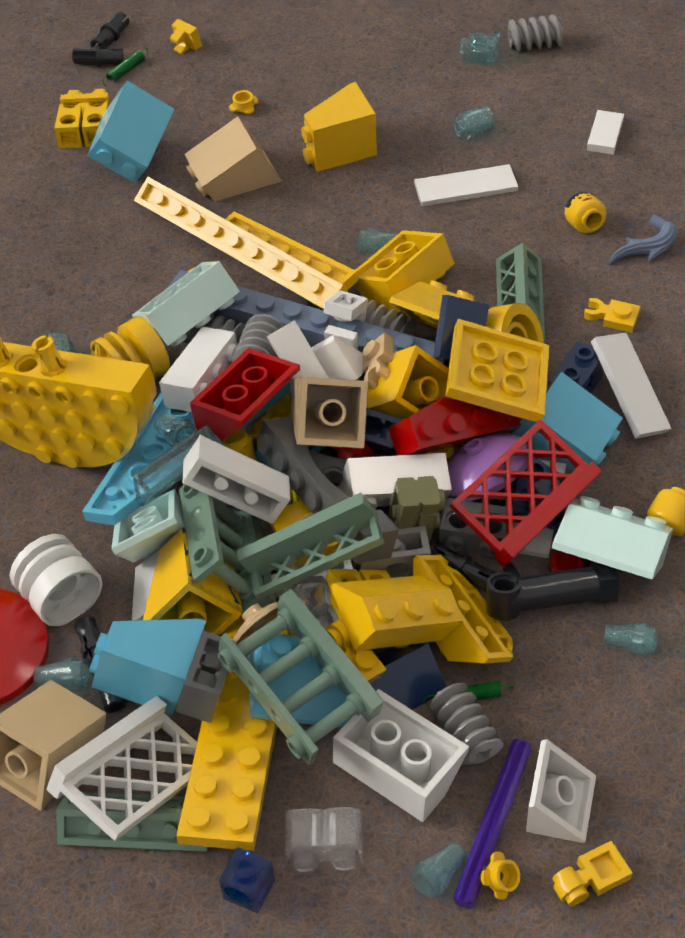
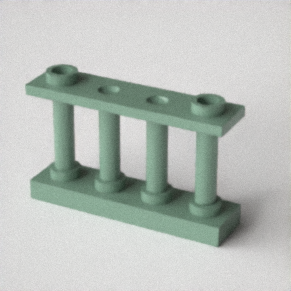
[179,484,276,613]
[218,589,384,766]

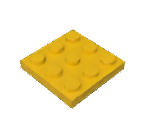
[446,319,549,422]

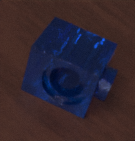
[219,847,275,914]

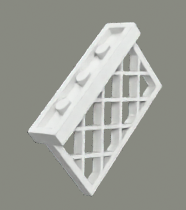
[46,696,197,841]

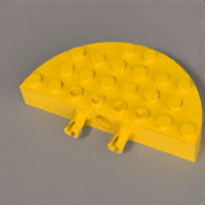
[0,335,156,468]

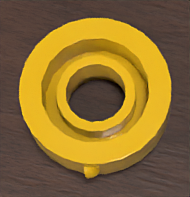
[486,303,544,343]

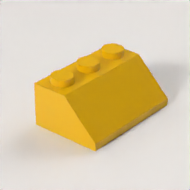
[353,230,455,312]
[330,575,464,651]

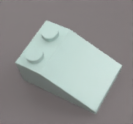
[111,489,185,563]

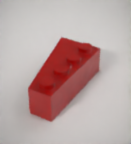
[388,395,521,456]

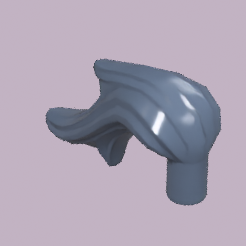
[609,214,678,265]

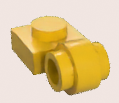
[325,619,387,683]
[552,841,633,907]

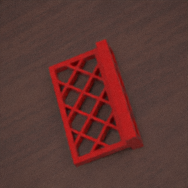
[449,419,602,568]

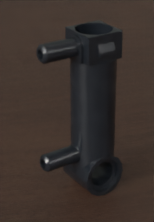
[486,558,620,621]

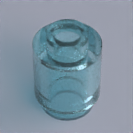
[453,106,495,140]

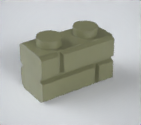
[388,476,445,541]

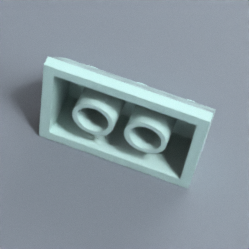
[132,261,240,347]
[552,496,673,579]

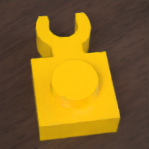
[584,298,641,333]

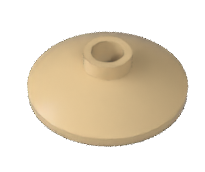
[233,602,278,644]

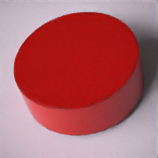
[549,550,584,572]

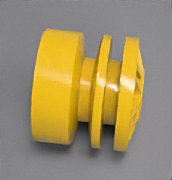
[90,316,170,380]

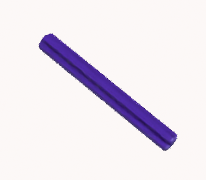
[454,739,531,909]

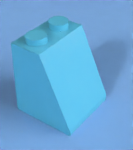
[87,81,174,182]
[512,372,623,470]
[89,619,206,715]

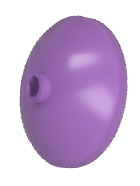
[447,433,527,501]

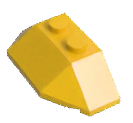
[413,555,513,663]

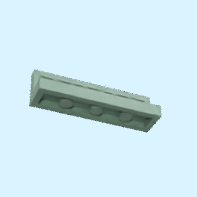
[496,242,545,343]
[236,492,384,601]
[56,792,209,852]

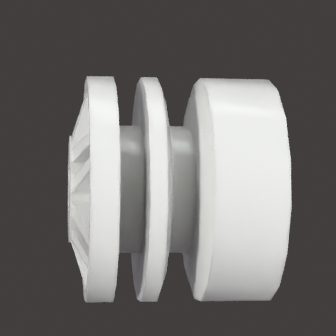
[9,534,103,626]

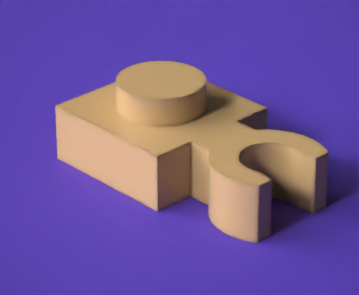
[362,332,394,389]

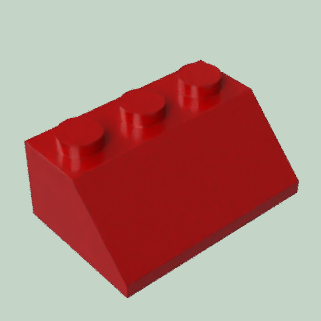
[190,348,301,442]

